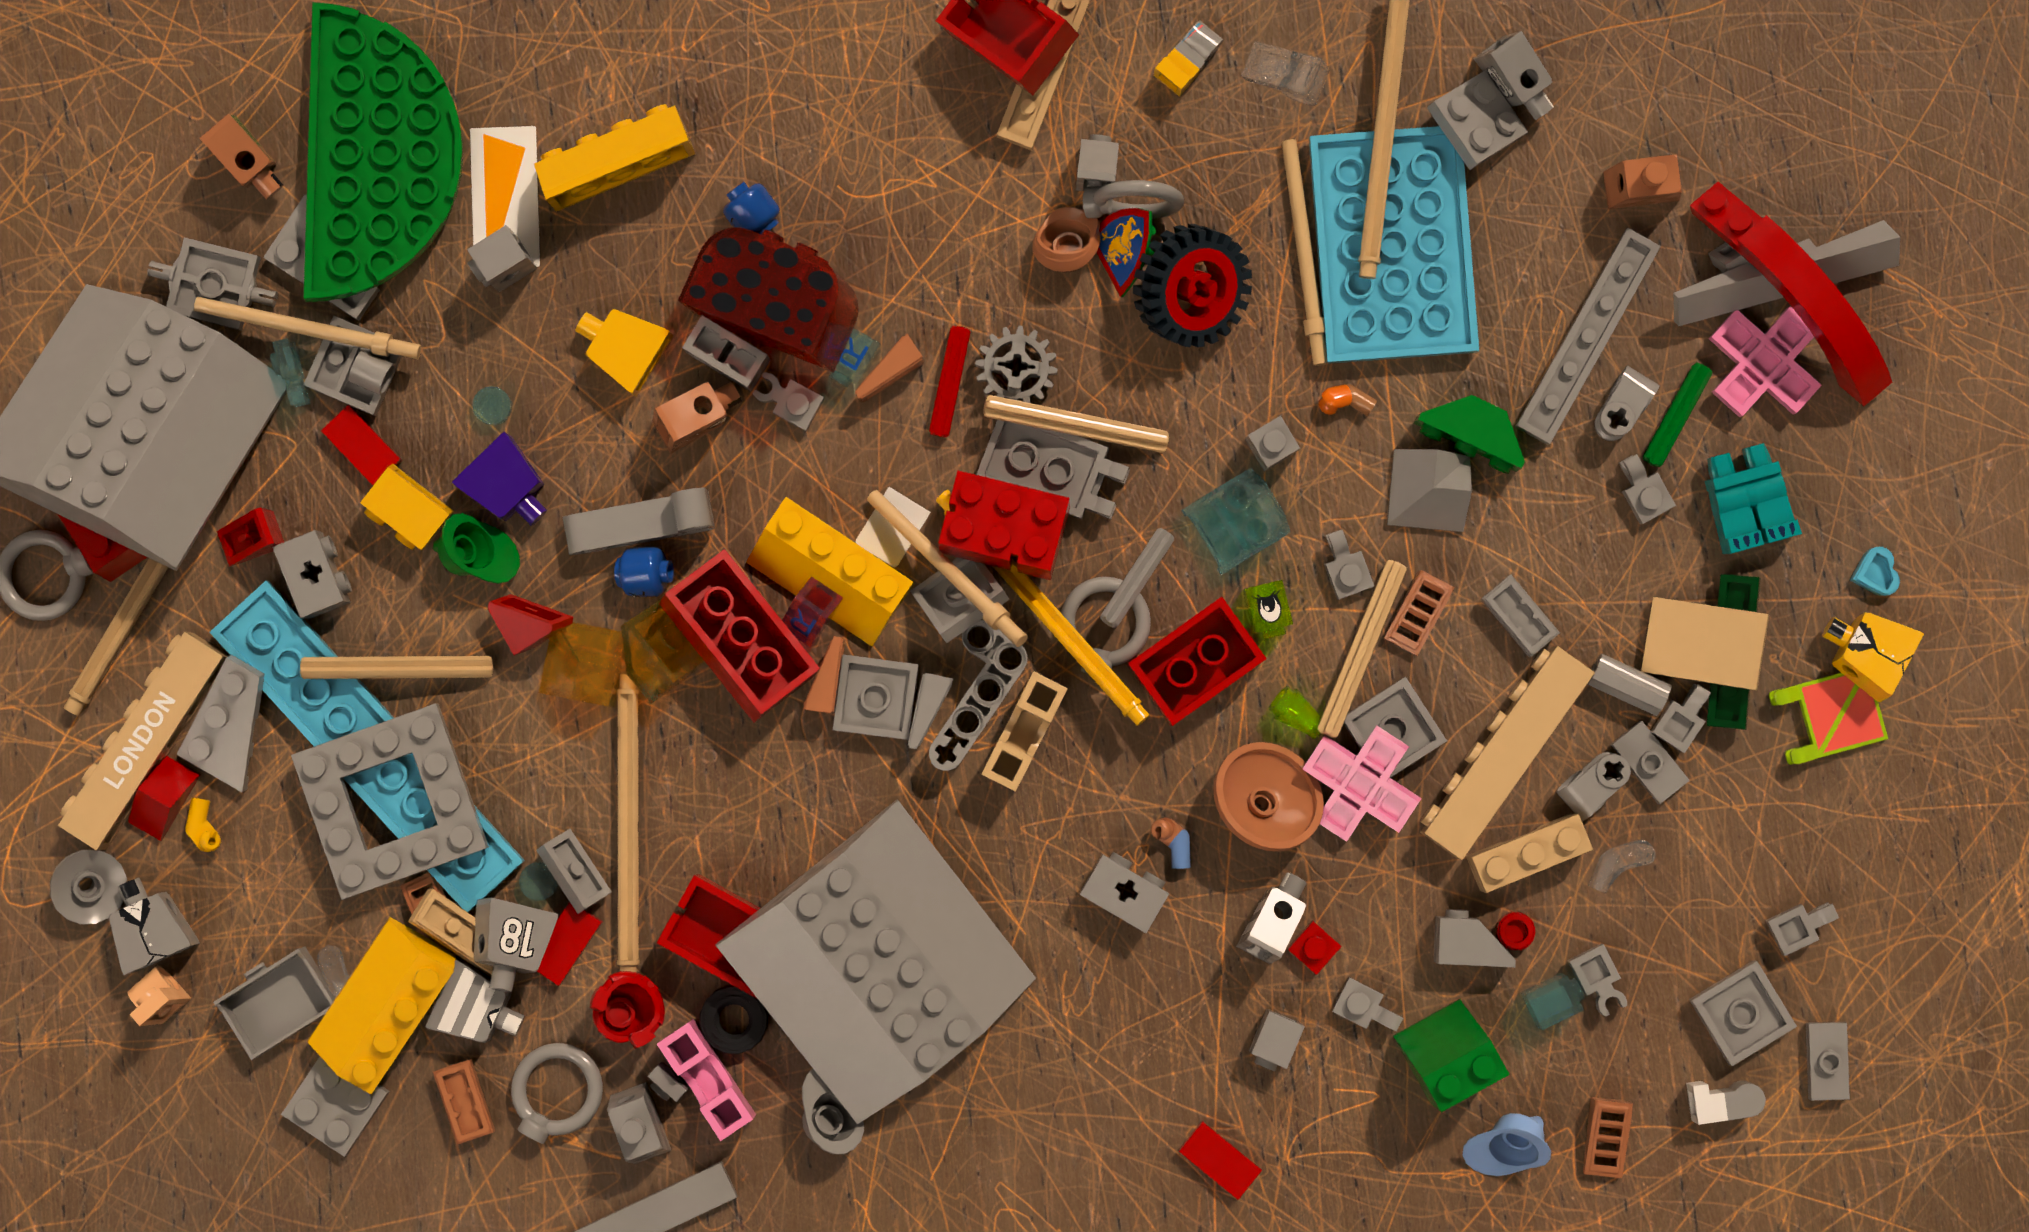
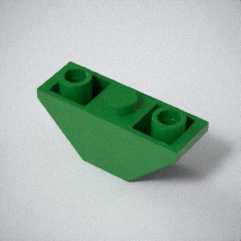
[1414,395,1525,474]

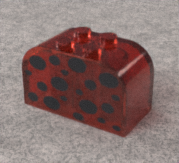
[678,227,859,373]

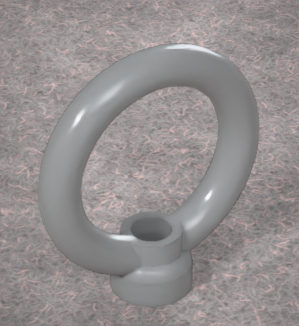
[1083,180,1184,219]
[0,530,94,621]
[1061,577,1151,674]
[511,1043,603,1144]

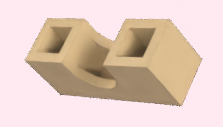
[982,671,1068,792]
[1466,813,1593,893]

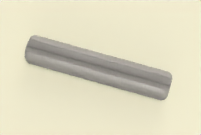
[1100,528,1174,628]

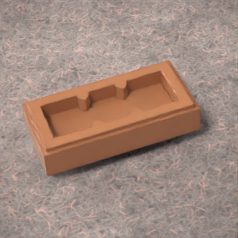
[433,1058,495,1145]

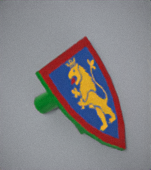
[1096,208,1156,297]

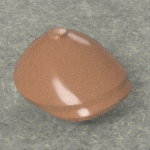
[1032,207,1100,273]

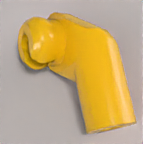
[185,797,221,852]

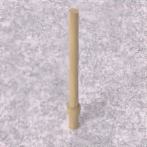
[1281,139,1328,366]
[194,297,421,360]
[867,490,1028,647]

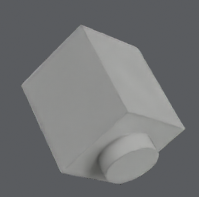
[1245,416,1300,472]
[1249,1008,1305,1071]

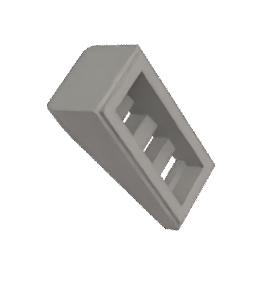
[908,673,953,749]

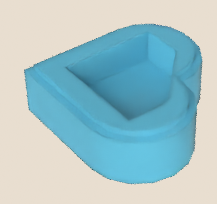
[1850,547,1900,596]

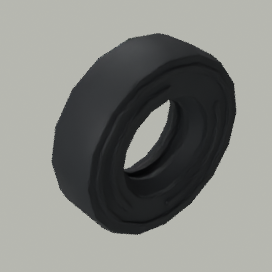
[700,985,769,1054]

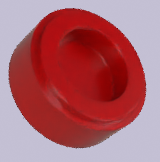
[1495,911,1536,950]

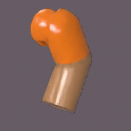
[1318,384,1377,416]

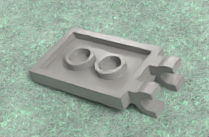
[976,420,1130,520]

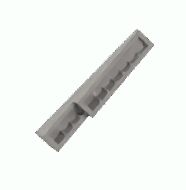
[1673,220,1900,326]

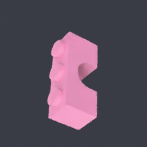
[657,1019,756,1141]

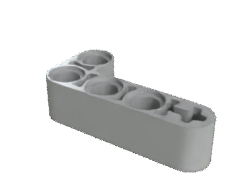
[563,487,715,555]
[929,620,1027,771]

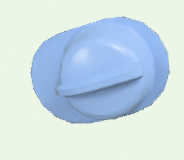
[1463,1113,1551,1176]

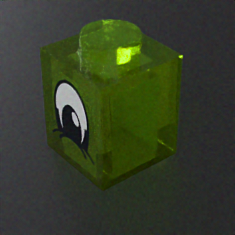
[1243,580,1293,639]

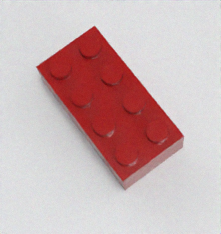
[659,549,820,723]

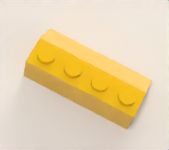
[534,104,696,212]
[746,497,914,647]
[307,917,456,1094]

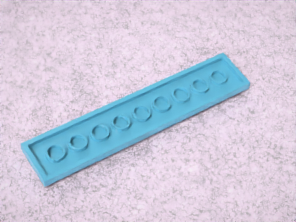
[210,581,525,913]

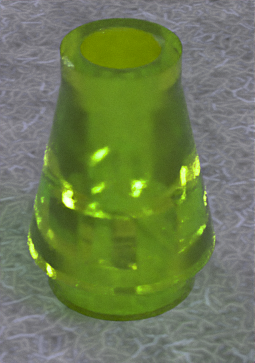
[1269,686,1321,739]

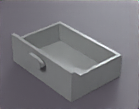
[213,947,336,1060]

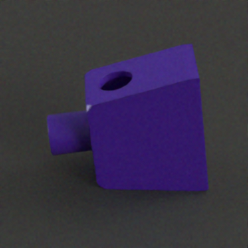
[452,432,547,526]

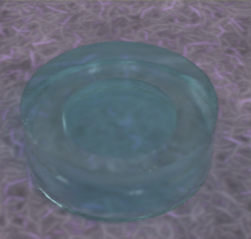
[472,386,512,425]
[519,862,559,901]

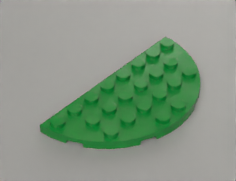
[304,2,463,302]

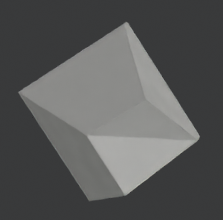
[1387,449,1472,532]

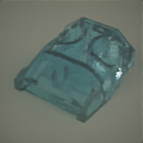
[1181,468,1291,575]

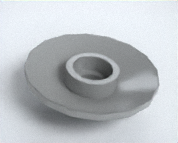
[50,849,127,924]

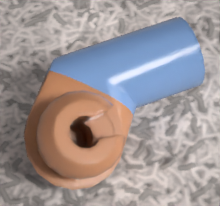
[1151,817,1191,869]

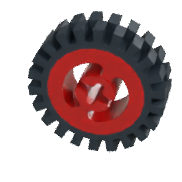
[1133,224,1252,348]

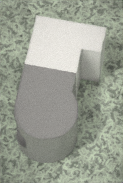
[1686,1081,1766,1125]

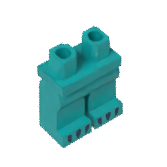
[1704,443,1802,554]

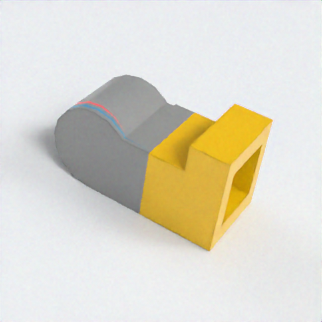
[1154,21,1224,97]

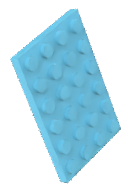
[1309,126,1479,364]

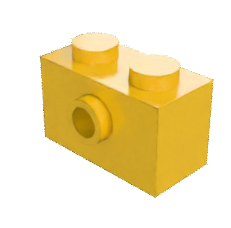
[360,464,454,550]

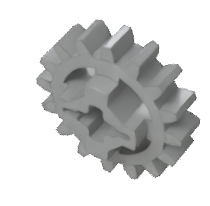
[975,326,1058,403]

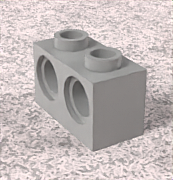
[682,315,770,392]

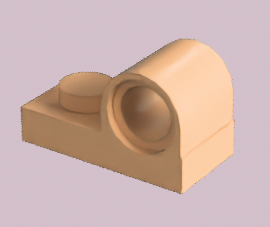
[127,965,191,1026]

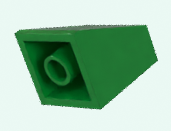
[1393,999,1510,1113]

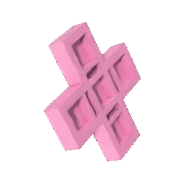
[1709,306,1822,417]
[1302,726,1422,842]

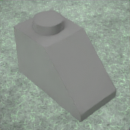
[1076,134,1119,191]
[1434,909,1516,968]

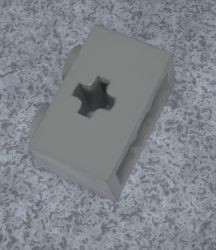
[467,225,538,292]
[272,530,352,620]
[1079,852,1169,933]

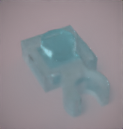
[270,338,311,408]

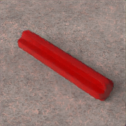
[929,326,970,438]

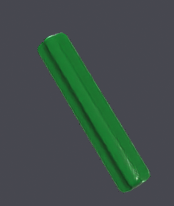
[1643,363,1712,467]

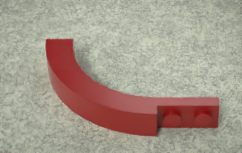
[1689,182,1893,407]

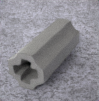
[1587,653,1672,716]

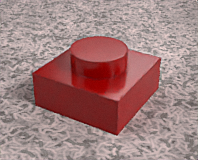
[1287,921,1342,975]

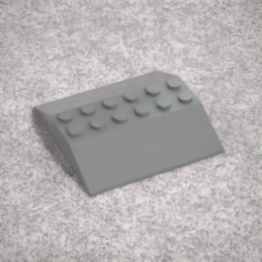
[0,284,291,571]
[715,800,1036,1124]

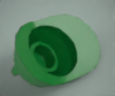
[432,513,520,584]

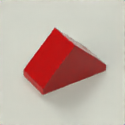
[217,507,284,567]
[488,594,573,656]
[128,756,201,841]

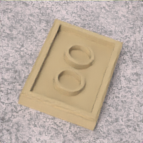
[1641,597,1769,691]

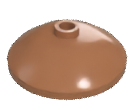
[1213,742,1324,852]

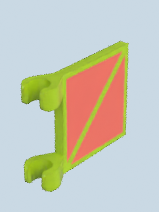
[1769,673,1888,765]

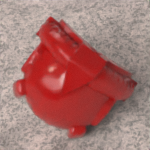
[590,971,665,1049]

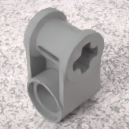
[1594,365,1660,441]
[1556,752,1631,821]

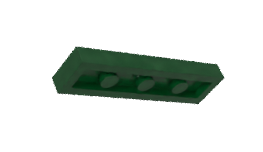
[1707,574,1761,730]

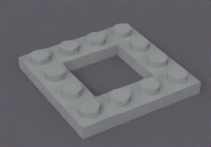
[291,703,489,900]

